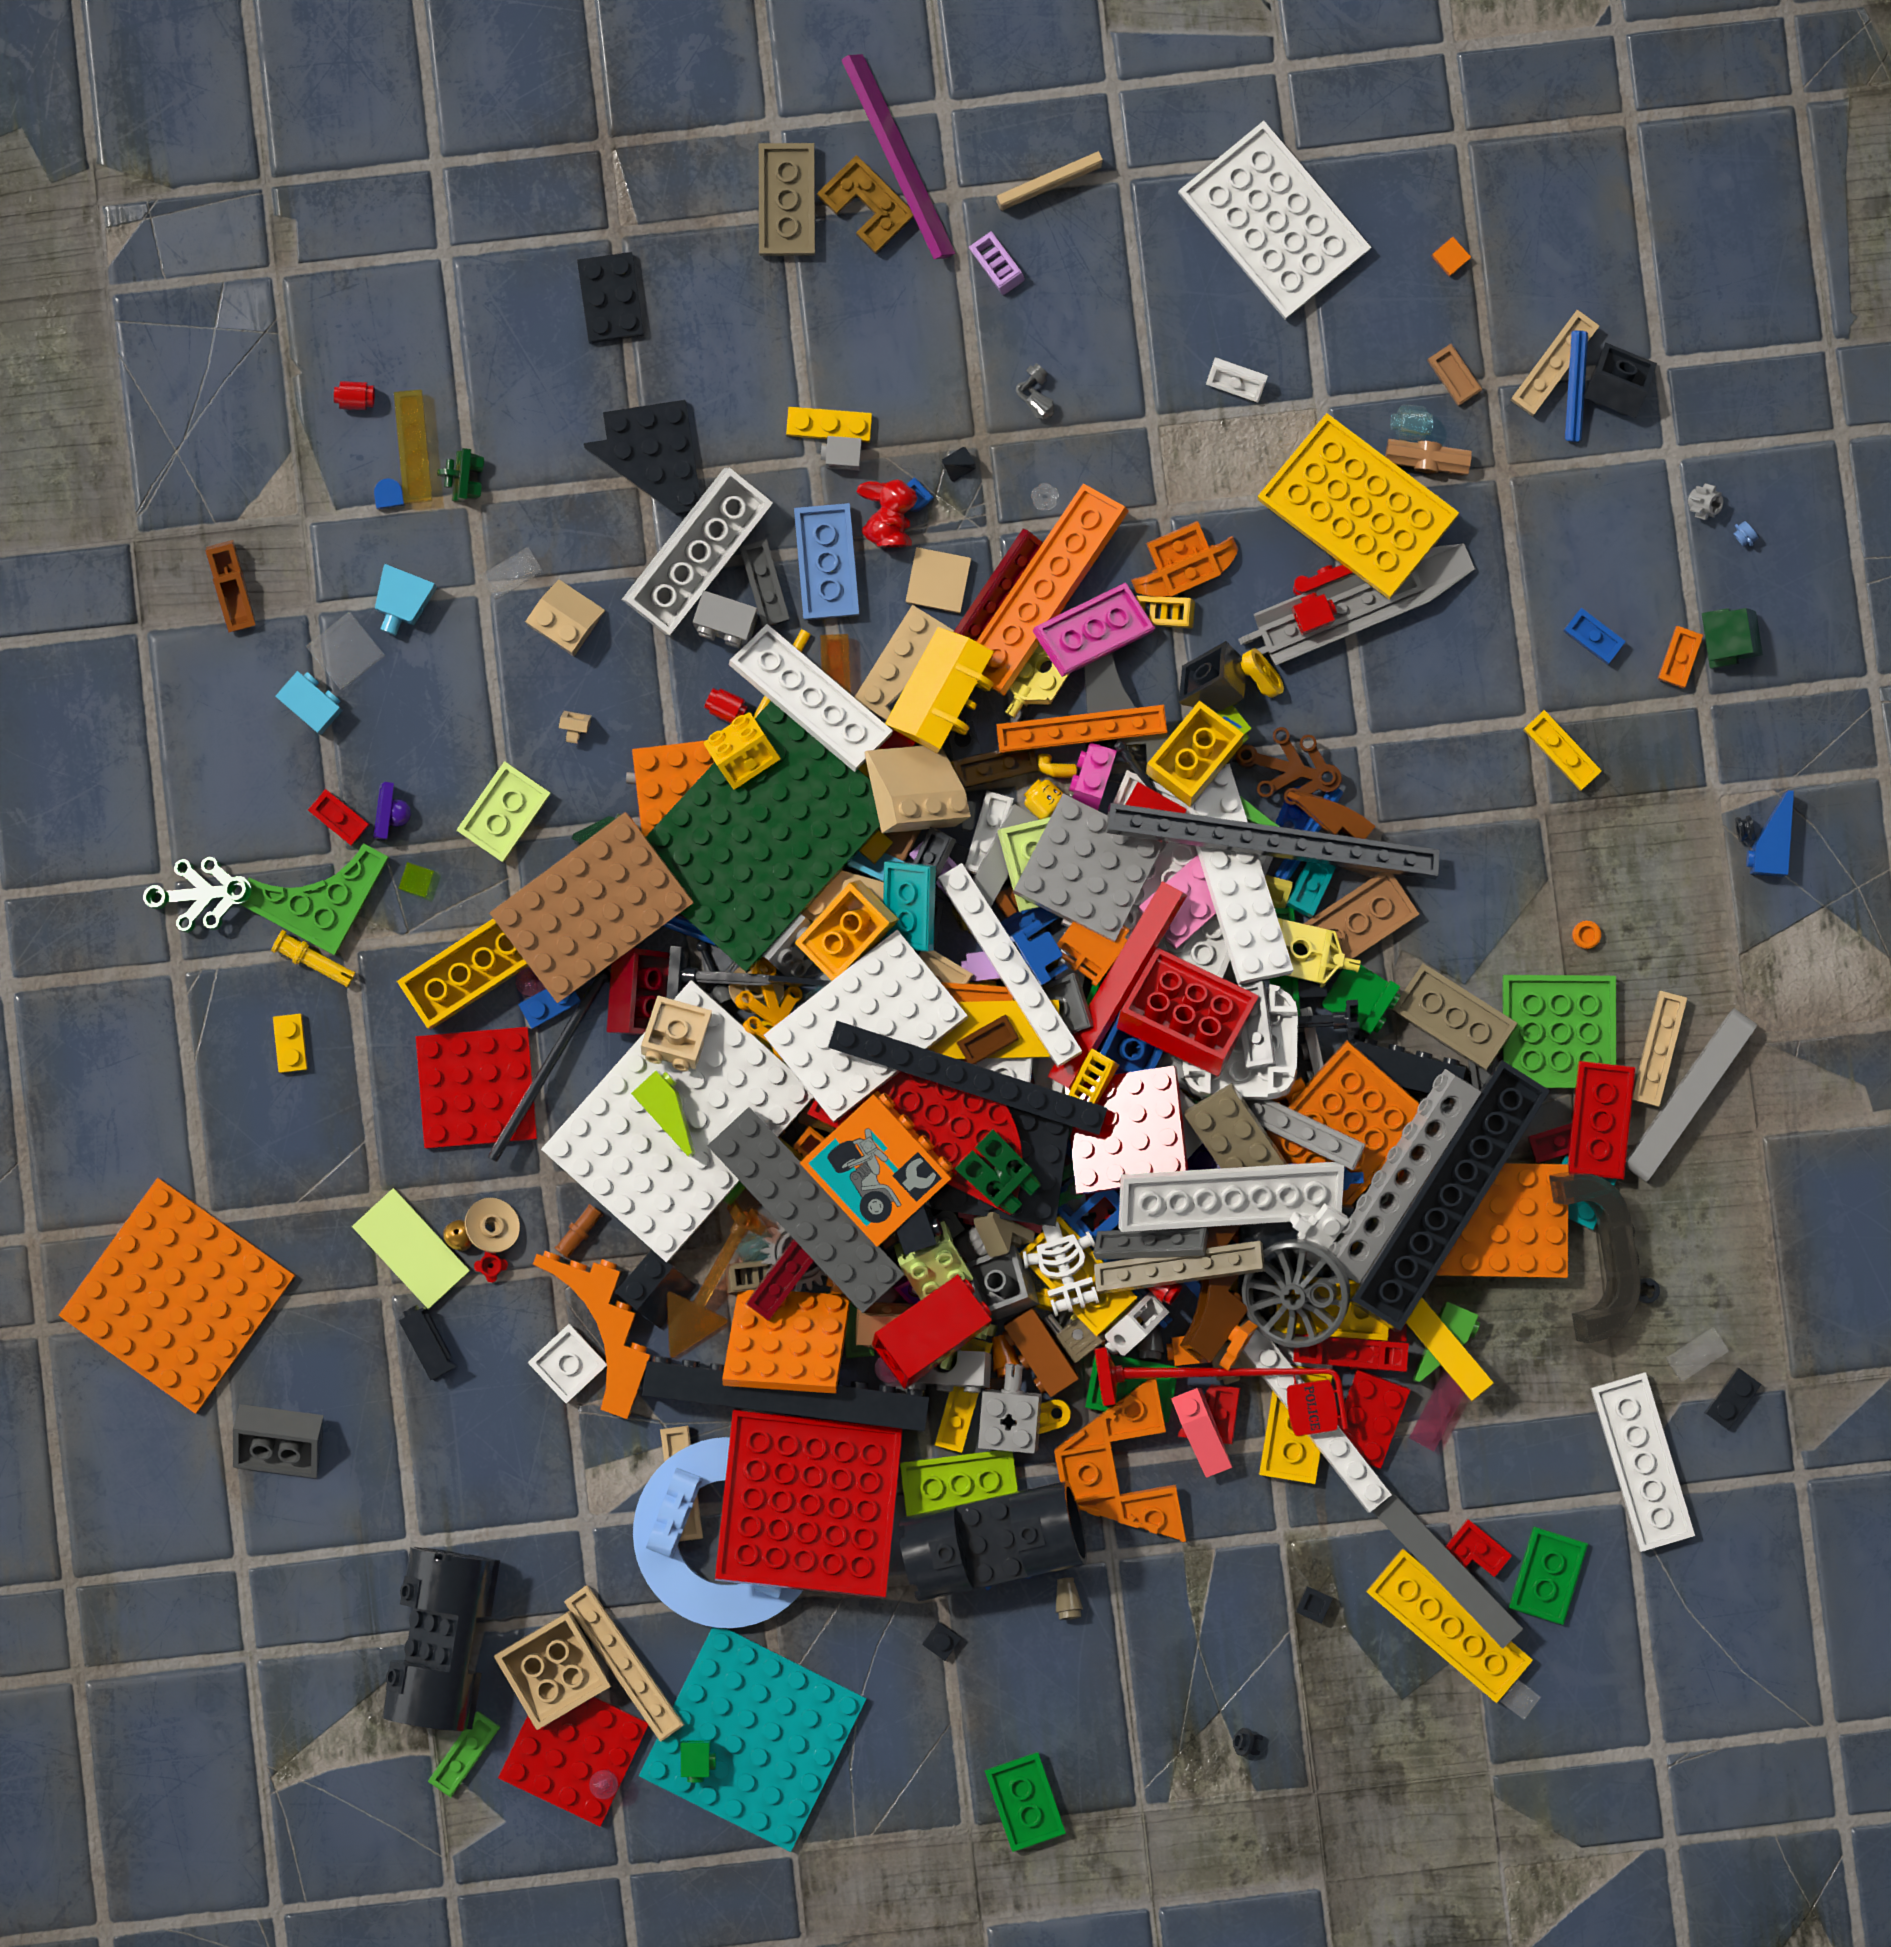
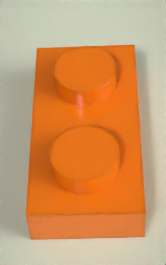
[1657,626,1703,689]

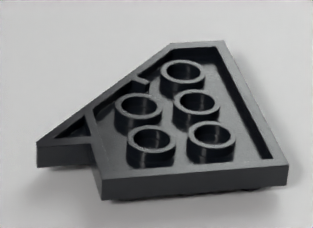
[584,400,701,515]

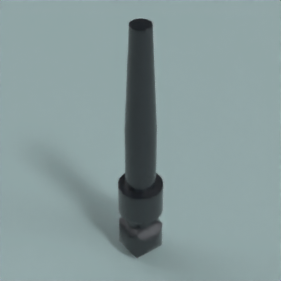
[1114,740,1158,793]

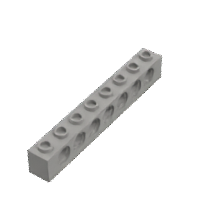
[1328,1069,1481,1283]

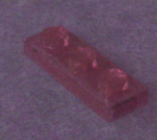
[1408,1369,1465,1451]

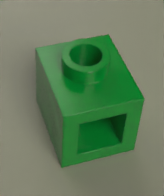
[681,1740,716,1783]

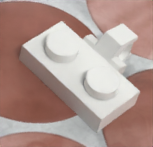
[1289,1203,1349,1264]

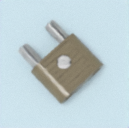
[1044,1314,1106,1363]

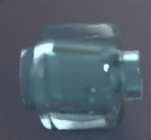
[1390,404,1433,442]

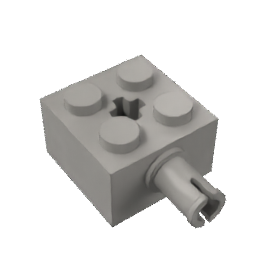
[978,1364,1042,1453]

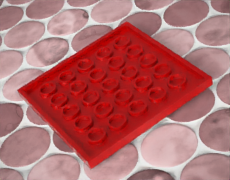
[714,1410,902,1599]

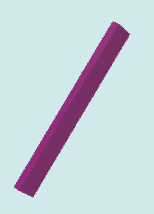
[842,54,956,259]

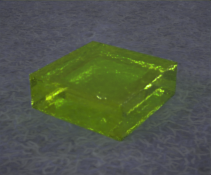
[398,862,434,898]

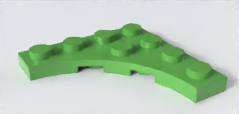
[240,843,389,956]

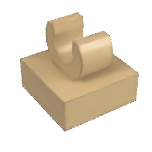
[559,711,592,743]

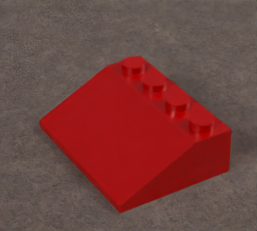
[1117,947,1259,1077]

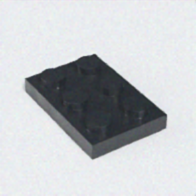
[577,252,644,343]

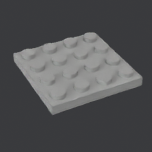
[1013,793,1164,942]

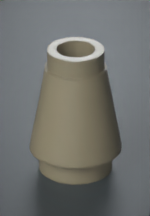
[1056,1577,1084,1620]

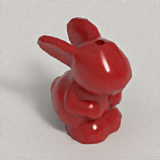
[856,480,918,548]

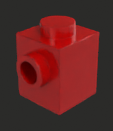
[1291,592,1337,636]

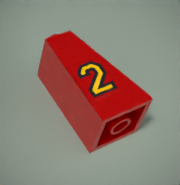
[872,1275,992,1390]

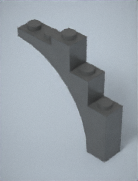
[1084,652,1232,784]

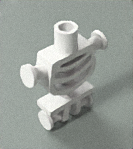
[1023,1222,1099,1316]

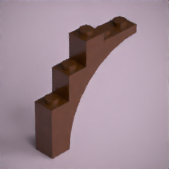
[1179,1225,1248,1363]

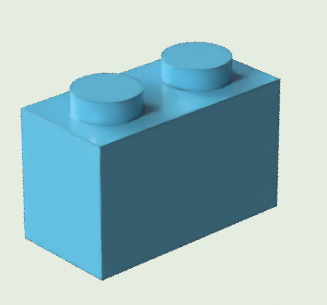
[275,671,343,735]

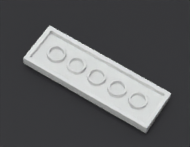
[729,624,893,772]
[1590,1372,1695,1552]

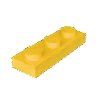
[786,407,872,443]
[1523,710,1602,791]

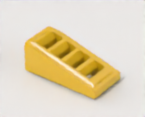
[1136,596,1195,628]
[1068,1049,1119,1104]

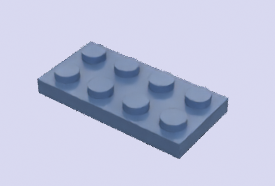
[794,503,859,620]

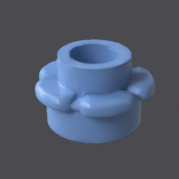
[1733,521,1759,546]

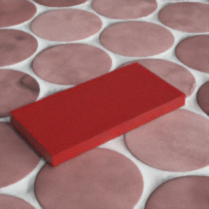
[1567,1061,1635,1180]

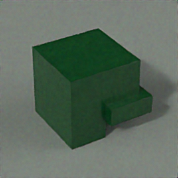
[1701,608,1763,669]

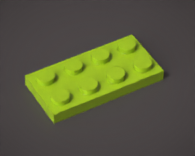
[900,1450,1018,1516]

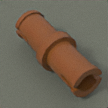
[555,1204,603,1259]

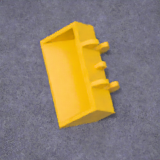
[885,627,994,753]

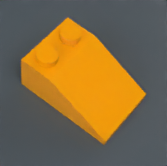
[795,880,899,981]

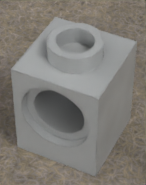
[821,436,862,471]

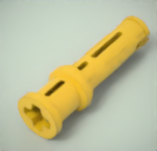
[271,929,356,988]

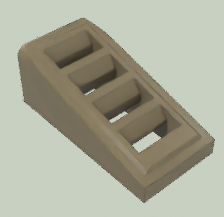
[724,1260,770,1293]

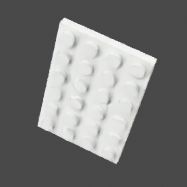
[1178,121,1371,320]
[764,930,968,1124]

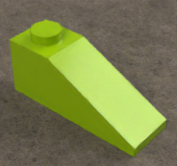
[631,1070,695,1157]

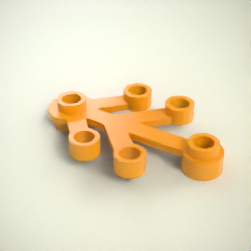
[735,957,803,1061]

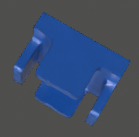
[1009,919,1068,985]

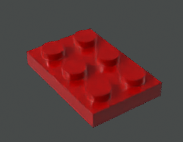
[1338,1369,1410,1469]

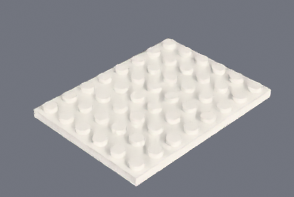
[541,980,813,1262]

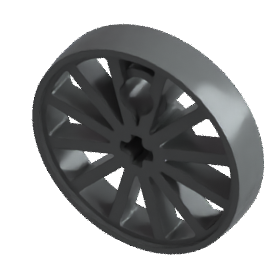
[1242,1239,1351,1348]

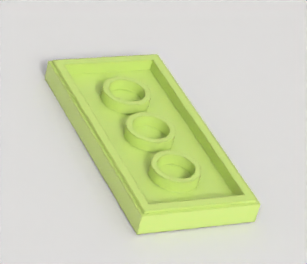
[352,1188,470,1309]

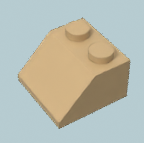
[525,579,605,656]

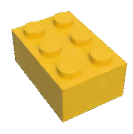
[1146,700,1244,807]

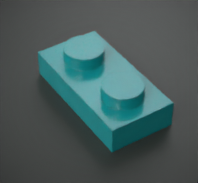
[1286,861,1336,918]

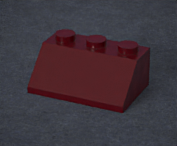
[607,948,670,1036]

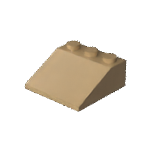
[864,746,971,833]
[494,1610,611,1730]

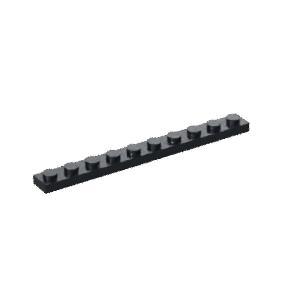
[827,1020,1108,1135]

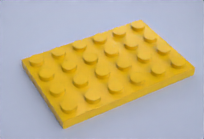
[1257,413,1459,600]

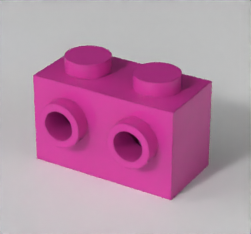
[1069,742,1117,811]

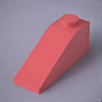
[1171,1388,1233,1478]

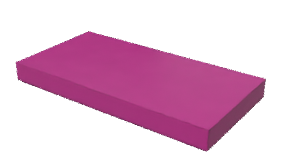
[1033,582,1155,677]

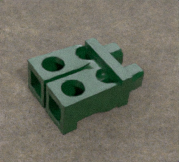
[955,1129,1041,1215]

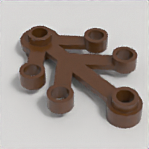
[1236,727,1342,806]

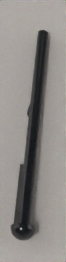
[488,968,611,1162]

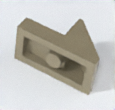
[974,1212,1035,1257]

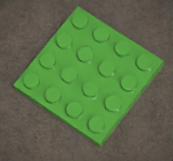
[1502,975,1616,1088]

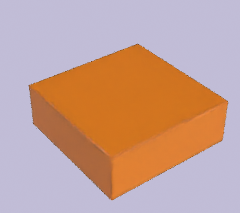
[1431,237,1471,277]

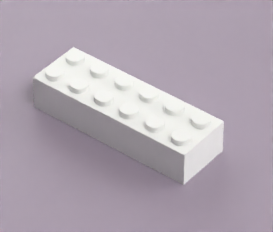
[621,468,773,635]

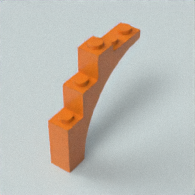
[533,1251,651,1419]

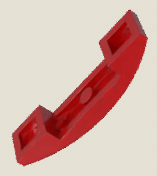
[1293,1334,1409,1372]

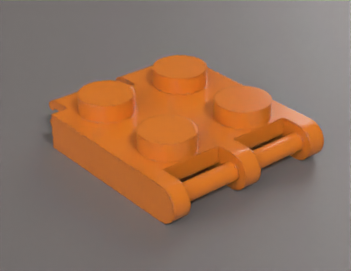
[1057,922,1130,986]

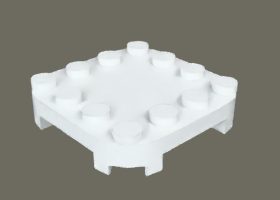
[1182,984,1298,1100]

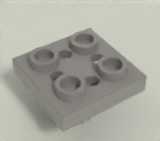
[763,913,813,978]

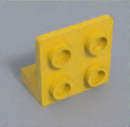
[703,712,780,790]

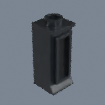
[399,1305,458,1380]

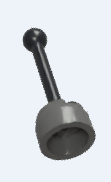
[696,941,733,1006]

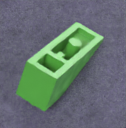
[1412,1302,1480,1382]

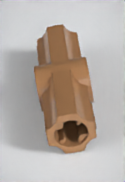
[1385,439,1472,476]

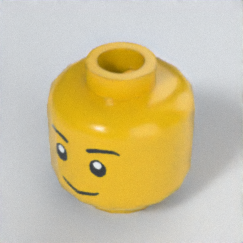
[1024,779,1063,820]

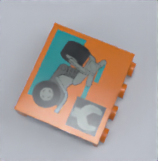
[800,1091,955,1247]

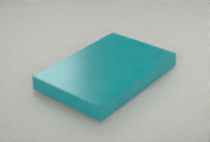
[882,861,936,951]

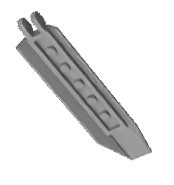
[1239,544,1475,666]

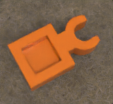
[1219,1320,1258,1371]

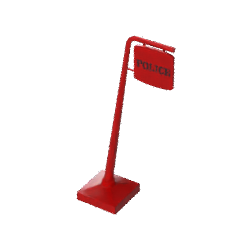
[1094,1347,1348,1436]

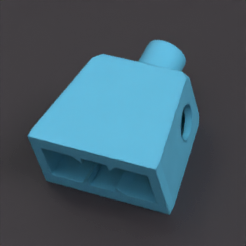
[375,564,437,636]

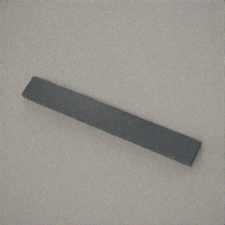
[1372,1481,1523,1649]

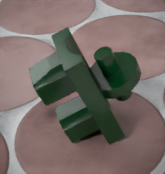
[437,448,484,502]

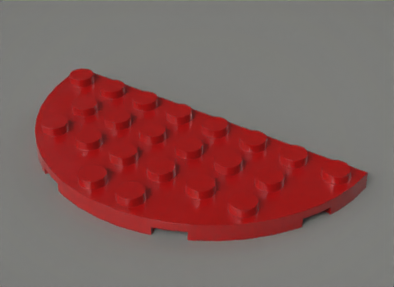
[807,1071,1023,1215]

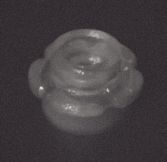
[1031,483,1059,510]

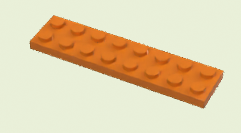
[976,484,1129,696]

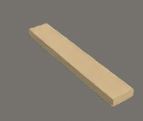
[564,1585,685,1742]

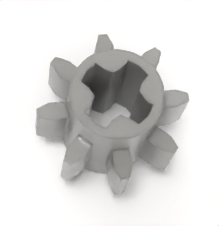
[1688,483,1723,520]

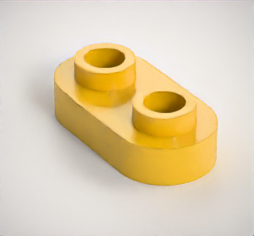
[1241,648,1284,698]
[1015,1399,1071,1434]

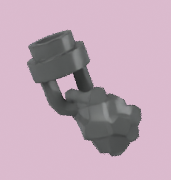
[1016,363,1055,420]

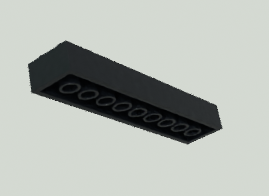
[1350,1060,1550,1332]
[642,1356,929,1431]

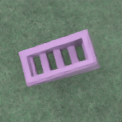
[969,231,1025,295]

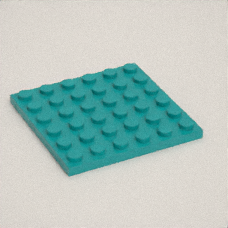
[639,1627,867,1852]

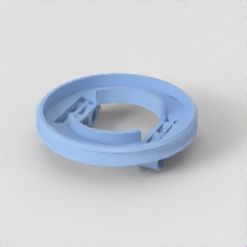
[633,1437,803,1628]

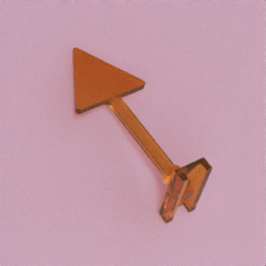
[667,1200,766,1358]

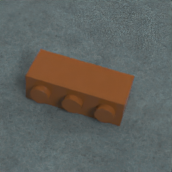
[1002,1307,1079,1397]

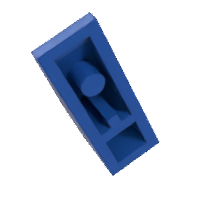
[1746,790,1794,877]

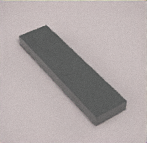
[1093,1227,1209,1260]

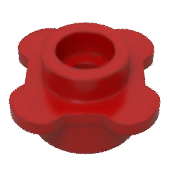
[474,1251,508,1282]

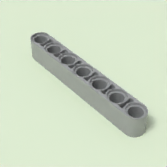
[1625,1008,1757,1182]

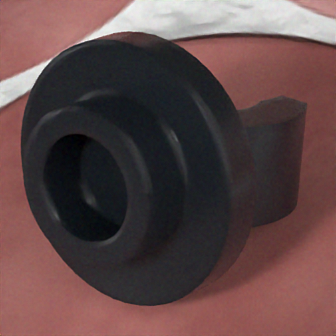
[1233,1728,1263,1757]

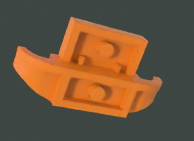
[1131,521,1238,597]

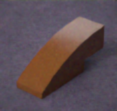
[205,540,256,632]
[1286,791,1376,839]

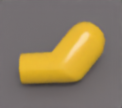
[1036,754,1077,778]

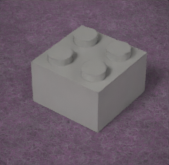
[693,590,759,649]

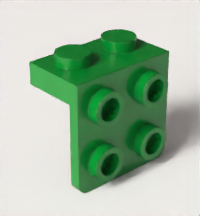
[1322,964,1401,1036]

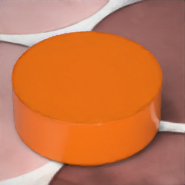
[1572,921,1601,949]

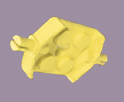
[1005,644,1070,719]
[1278,918,1360,988]

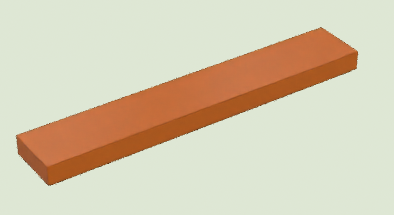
[996,705,1167,753]

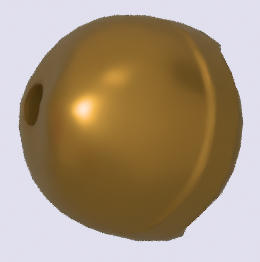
[443,1220,472,1251]

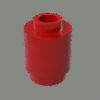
[334,381,375,410]
[704,688,748,724]

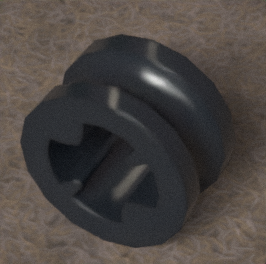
[1735,815,1755,842]
[1633,1278,1660,1303]

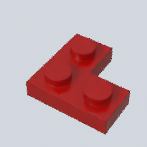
[1444,1519,1512,1577]

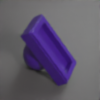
[373,782,411,840]

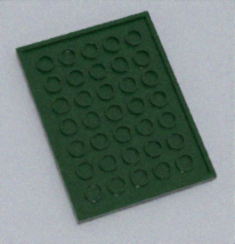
[646,701,881,973]

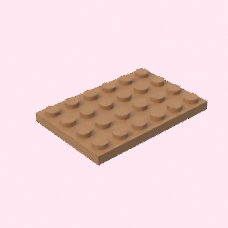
[489,811,694,1003]

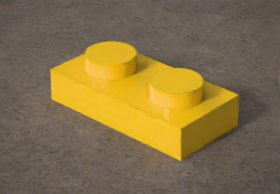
[273,1014,308,1073]

